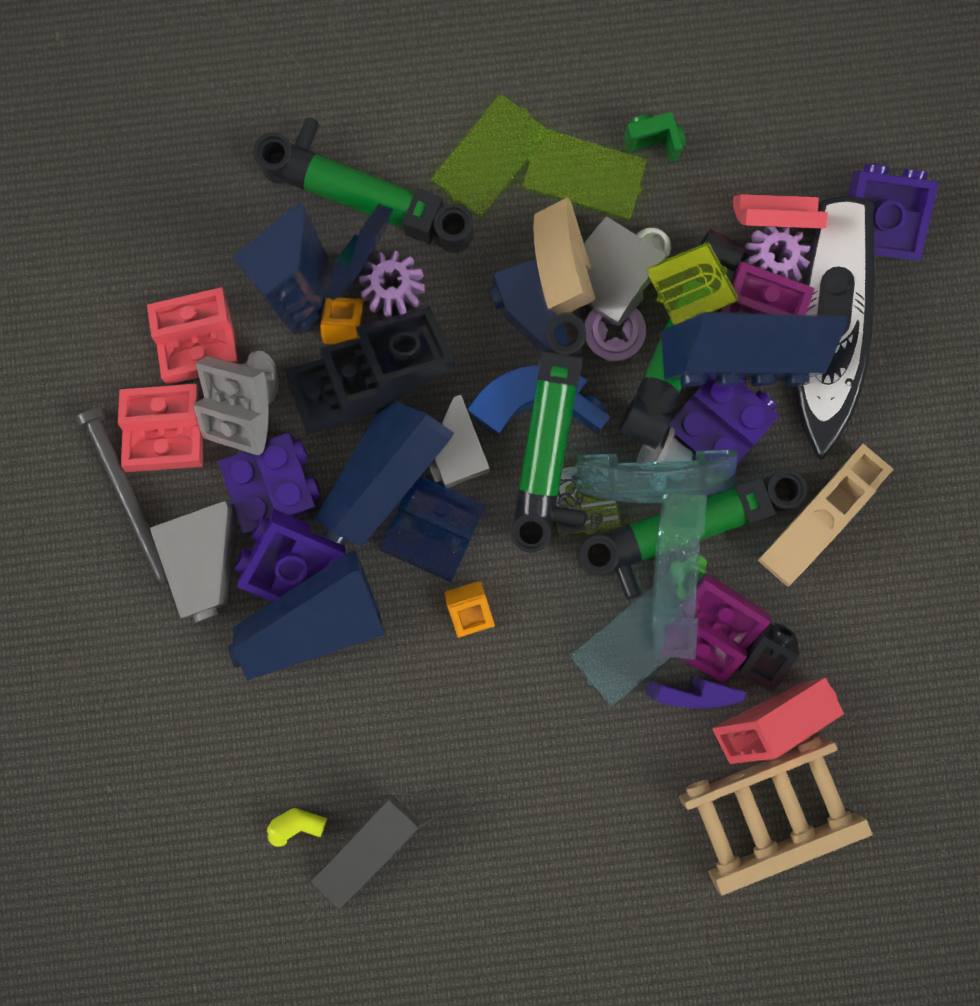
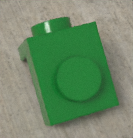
[623,112,686,163]

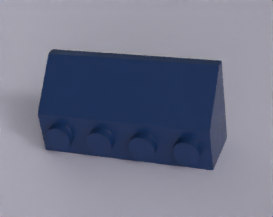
[232,202,329,334]
[661,312,847,387]

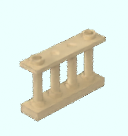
[678,735,873,896]

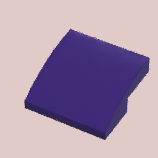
[646,676,746,708]

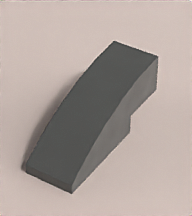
[311,794,420,909]

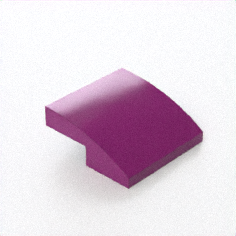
[718,262,815,315]
[658,573,771,684]

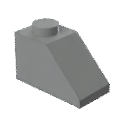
[429,395,490,489]

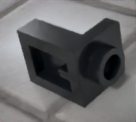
[739,623,799,692]

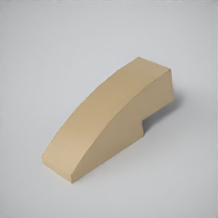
[533,198,596,314]

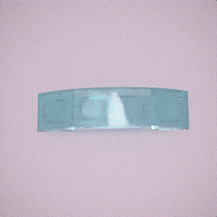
[577,450,738,503]
[652,492,707,659]

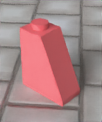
[712,677,844,764]

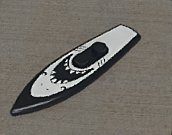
[794,196,874,460]

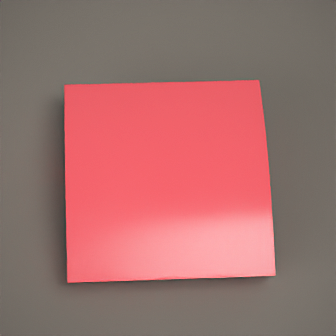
[733,194,828,228]
[147,287,241,385]
[118,384,203,472]

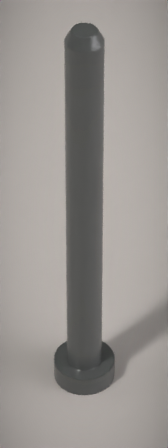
[75,408,168,584]

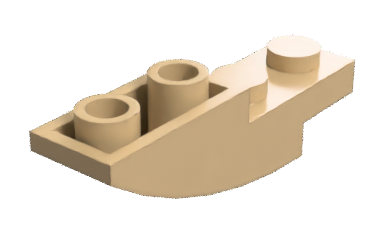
[757,444,894,587]

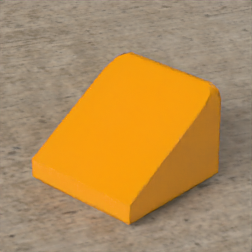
[320,297,364,345]
[444,581,495,638]

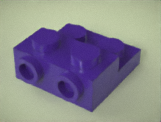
[848,164,939,261]
[670,380,779,478]
[218,432,322,535]
[234,508,346,602]

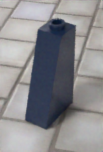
[314,401,454,547]
[228,550,384,680]

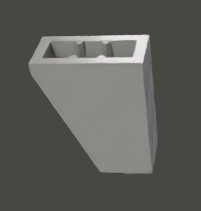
[150,501,236,623]

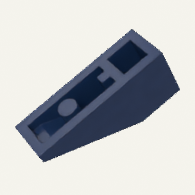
[489,258,569,352]

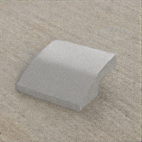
[584,216,668,327]
[193,356,269,456]

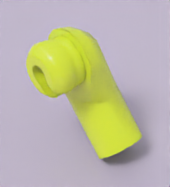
[267,808,327,847]

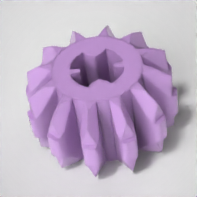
[744,226,810,282]
[359,250,425,318]

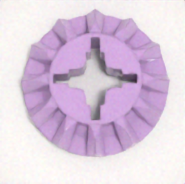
[585,308,646,362]

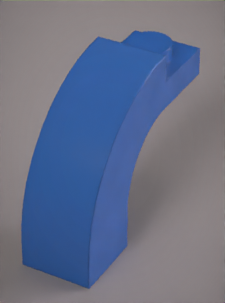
[467,365,610,438]

